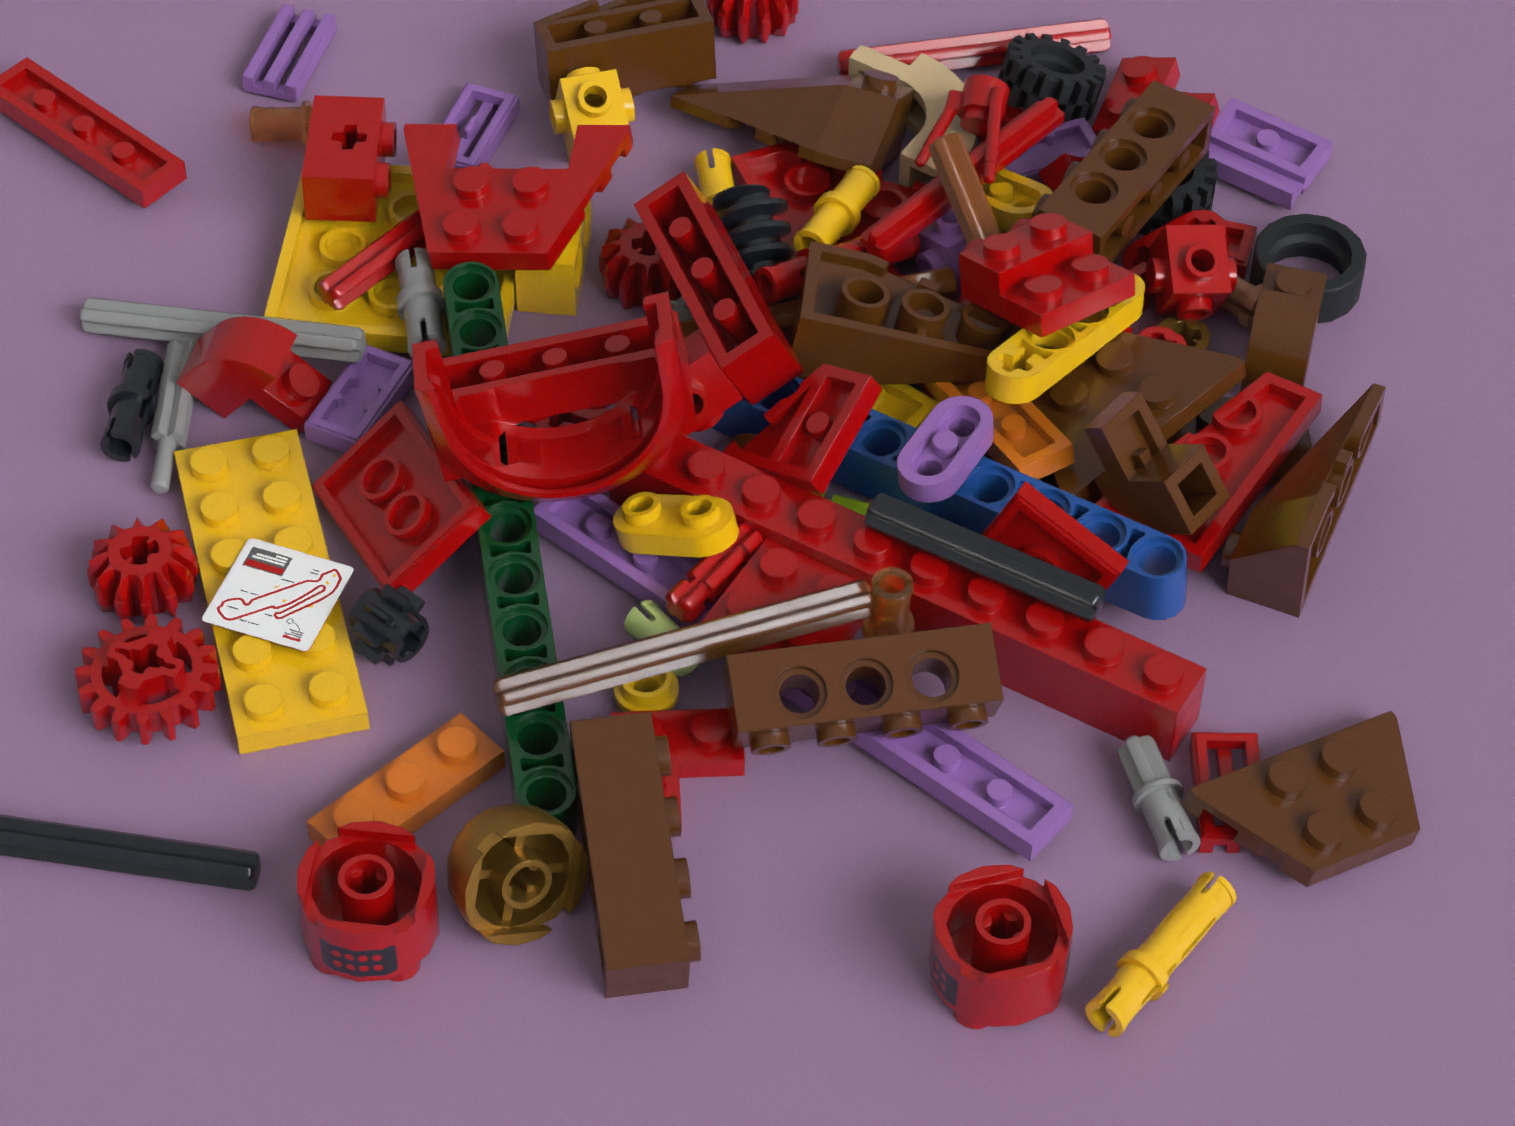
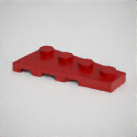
[1095,372,1322,573]

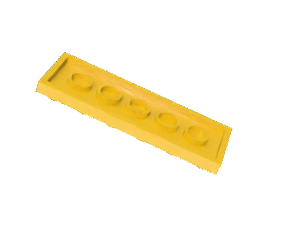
[174,429,370,754]

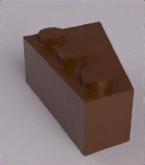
[533,0,716,102]

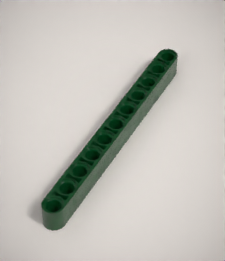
[443,262,577,837]

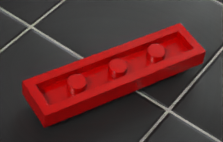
[0,57,187,209]

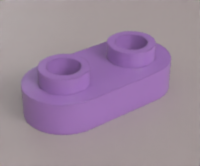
[897,396,994,503]

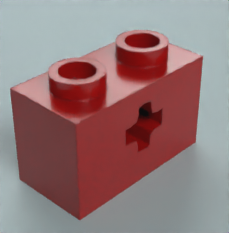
[301,95,397,222]

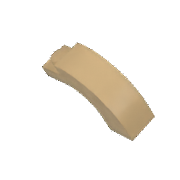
[848,45,977,188]

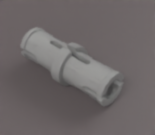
[395,248,447,358]

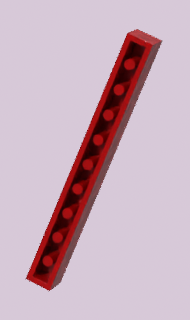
[609,421,1207,762]

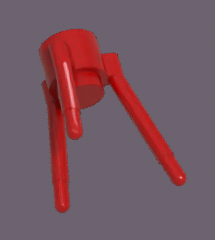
[915,74,1010,185]

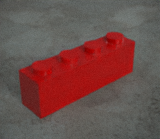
[633,171,804,406]

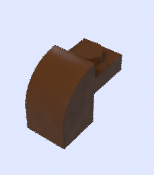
[1240,263,1327,392]
[1084,392,1230,535]

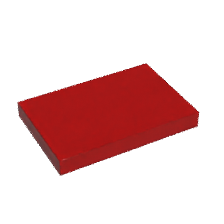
[311,400,491,592]

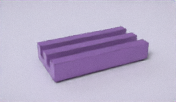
[242,4,337,102]
[442,83,520,168]

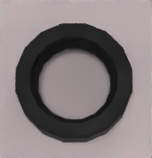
[1249,213,1367,324]

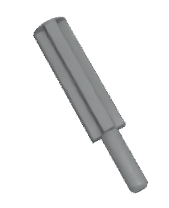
[150,338,196,494]

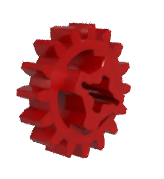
[75,614,222,745]

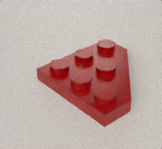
[731,143,926,276]

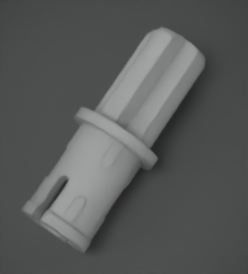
[1118,735,1201,861]

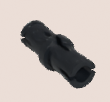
[100,349,164,462]

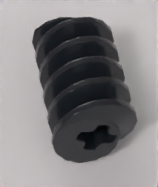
[712,184,799,301]

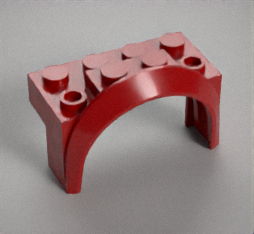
[412,292,698,502]

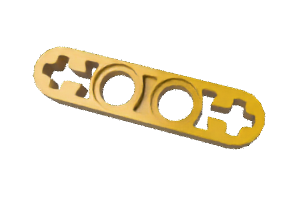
[985,274,1145,404]

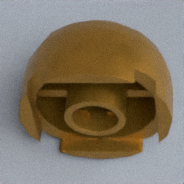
[447,804,588,946]

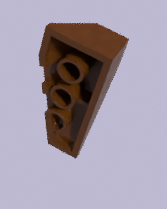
[669,70,914,173]

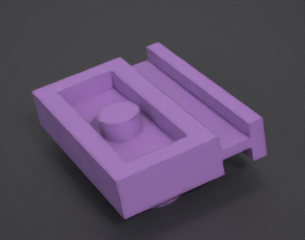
[1208,98,1333,210]

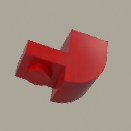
[176,316,332,434]

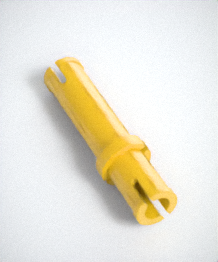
[1085,871,1237,1037]

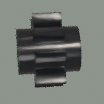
[348,584,429,666]

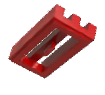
[1189,732,1260,853]

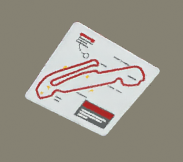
[202,538,354,651]

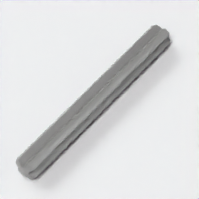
[80,297,367,363]

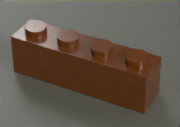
[570,712,701,998]

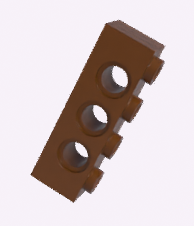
[1031,81,1216,262]
[722,623,1004,755]

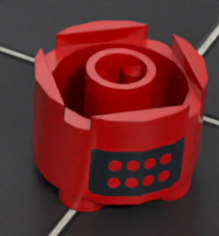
[297,821,439,982]
[929,865,1073,1029]

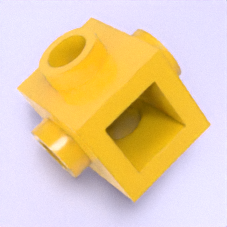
[548,67,635,162]

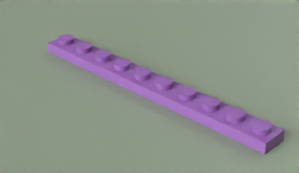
[534,494,1073,861]

